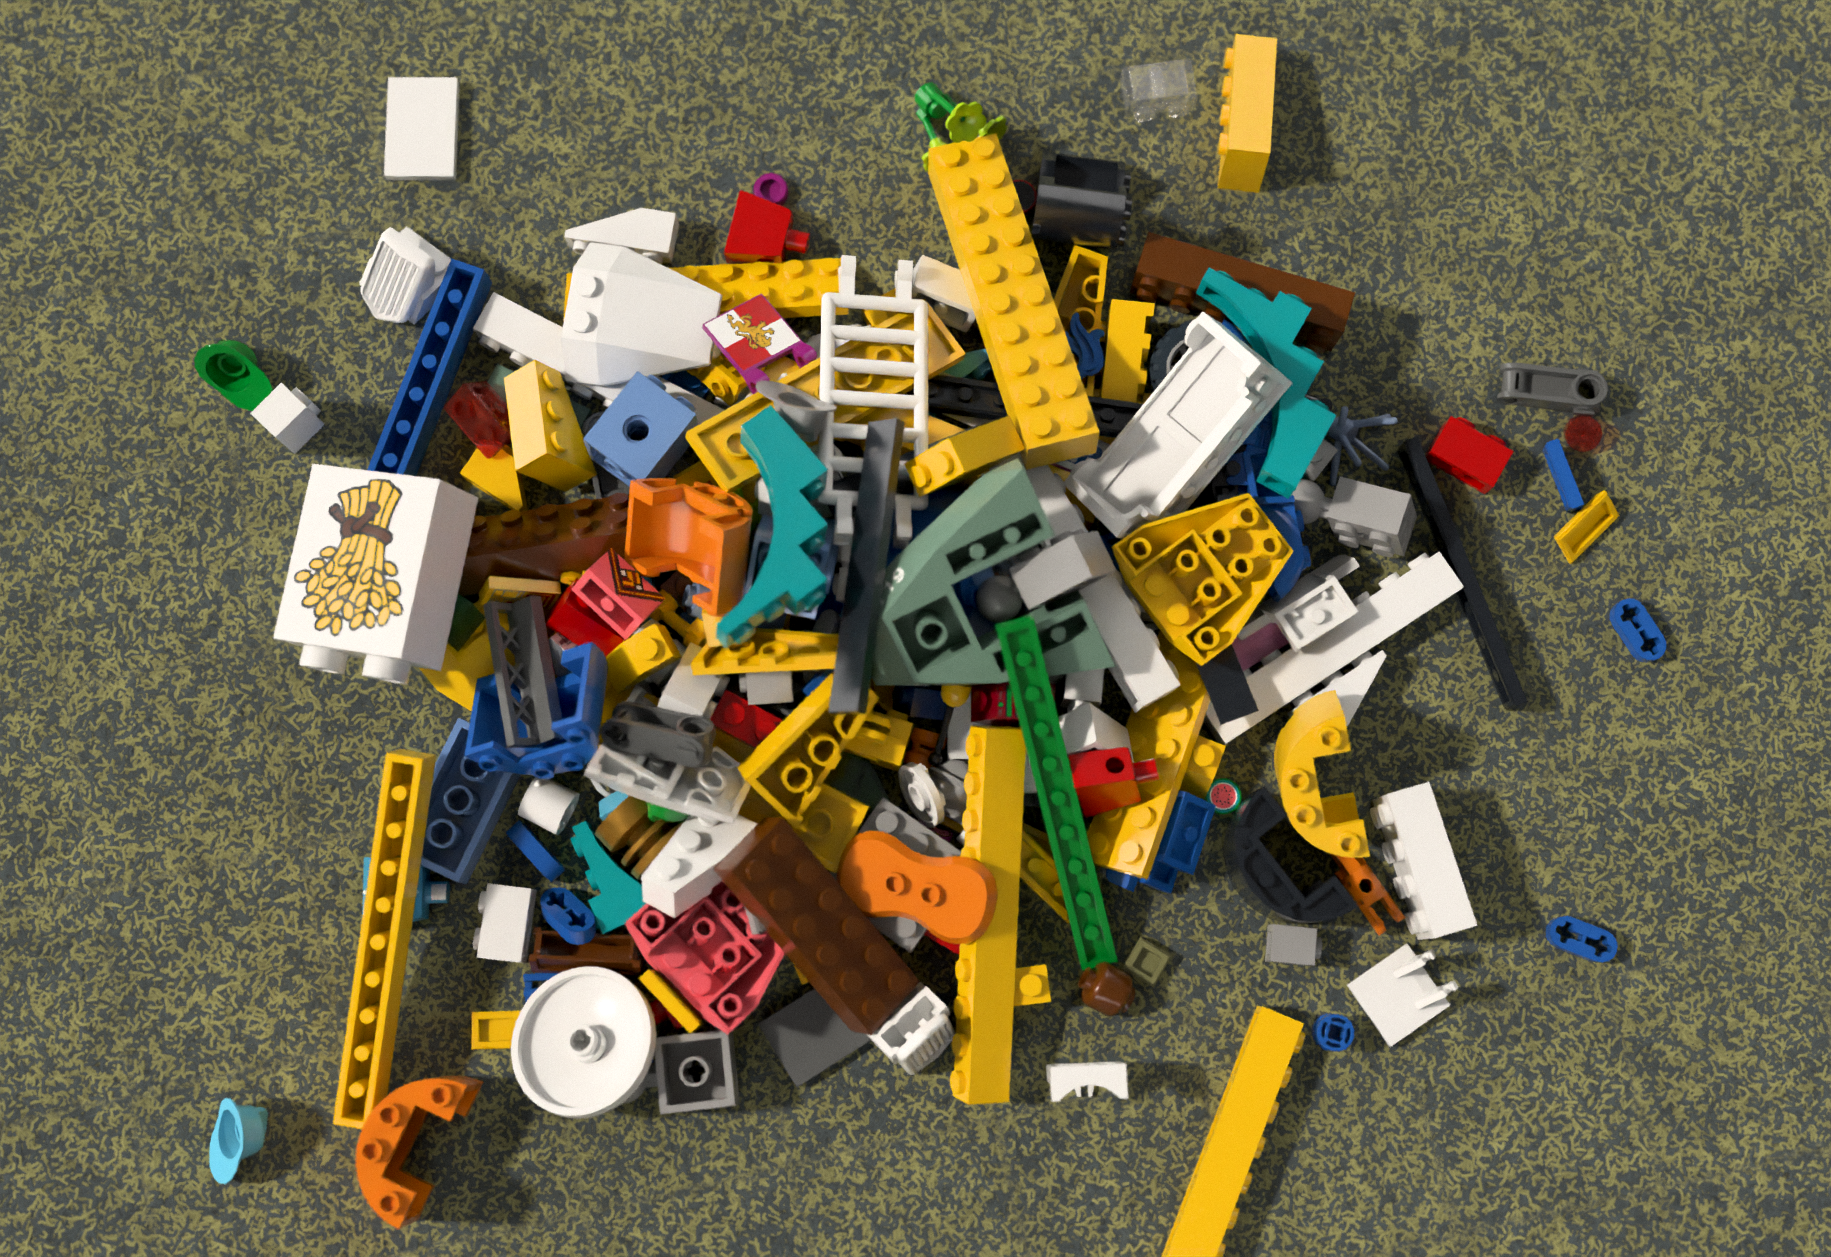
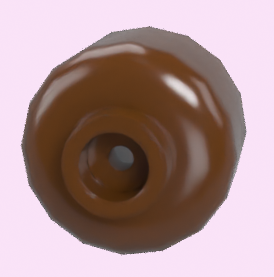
[1078,962,1136,1017]

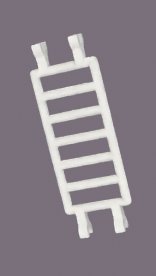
[818,255,928,549]

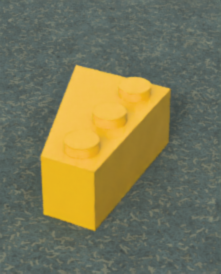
[504,360,597,492]

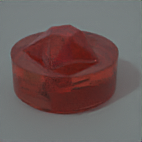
[1564,415,1602,452]

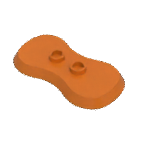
[837,831,997,944]

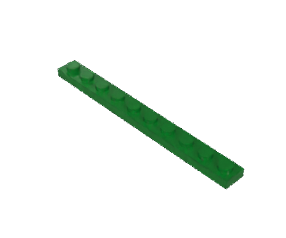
[995,615,1118,971]

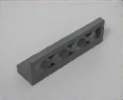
[483,595,564,748]

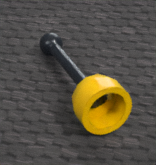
[928,685,972,766]

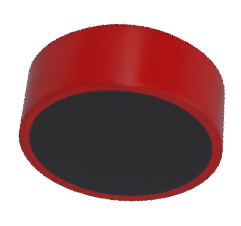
[1013,180,1037,216]

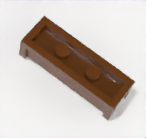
[529,927,645,978]

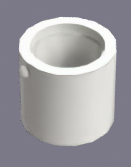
[518,777,580,835]

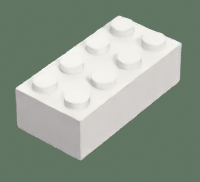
[1370,782,1477,940]

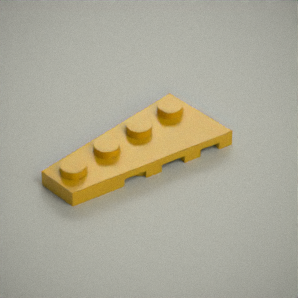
[690,628,839,675]

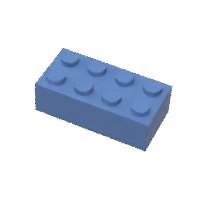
[421,718,521,885]

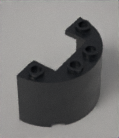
[1032,151,1133,250]
[1223,786,1358,924]

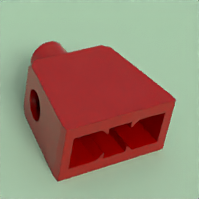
[724,190,810,264]
[1068,747,1159,818]

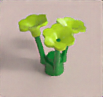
[914,82,1007,172]

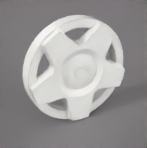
[898,762,946,828]

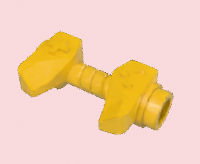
[650,589,707,648]

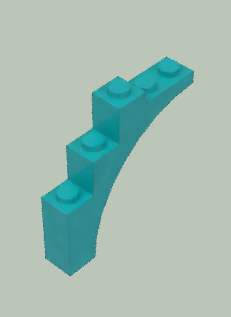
[1196,268,1336,499]
[716,405,828,649]
[571,821,646,934]

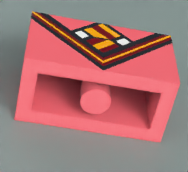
[571,548,666,640]

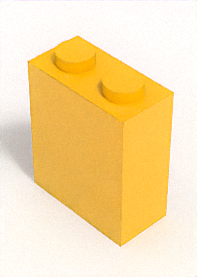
[904,415,1025,498]

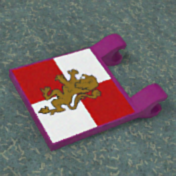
[702,293,817,394]

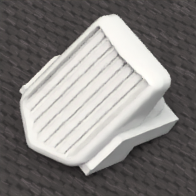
[359,226,451,324]
[866,982,955,1075]

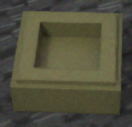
[1121,937,1172,988]

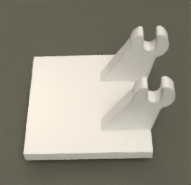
[1347,944,1458,1047]

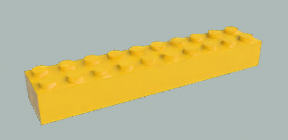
[928,133,1099,470]

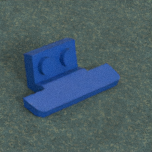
[1106,790,1216,892]

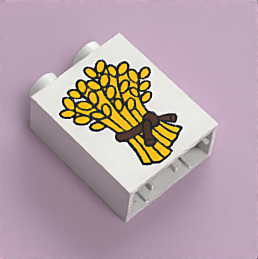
[273,464,478,685]

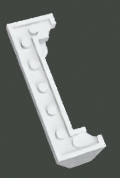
[1064,312,1292,539]

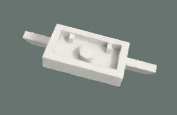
[1237,555,1360,652]

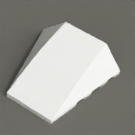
[584,684,751,824]

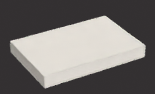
[384,77,460,181]

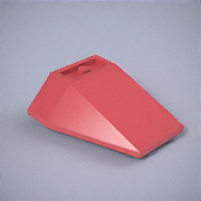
[625,881,785,1035]

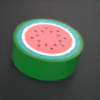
[1204,778,1242,815]

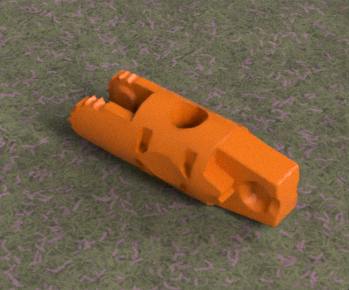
[1330,854,1406,936]

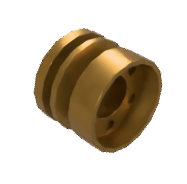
[595,795,684,880]

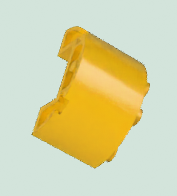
[1274,690,1370,858]

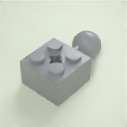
[1292,477,1417,557]
[976,529,1117,623]
[623,1030,740,1114]

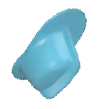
[209,1098,268,1184]

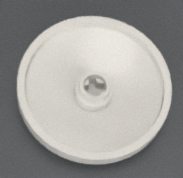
[511,966,656,1119]

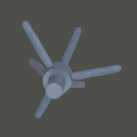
[1328,406,1398,486]

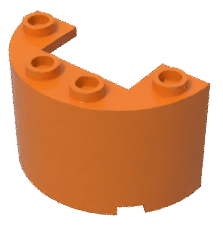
[624,478,752,617]
[356,1075,483,1229]

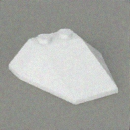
[561,242,722,387]

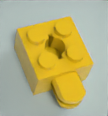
[841,709,913,772]

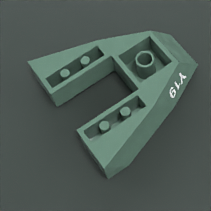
[871,458,1115,686]

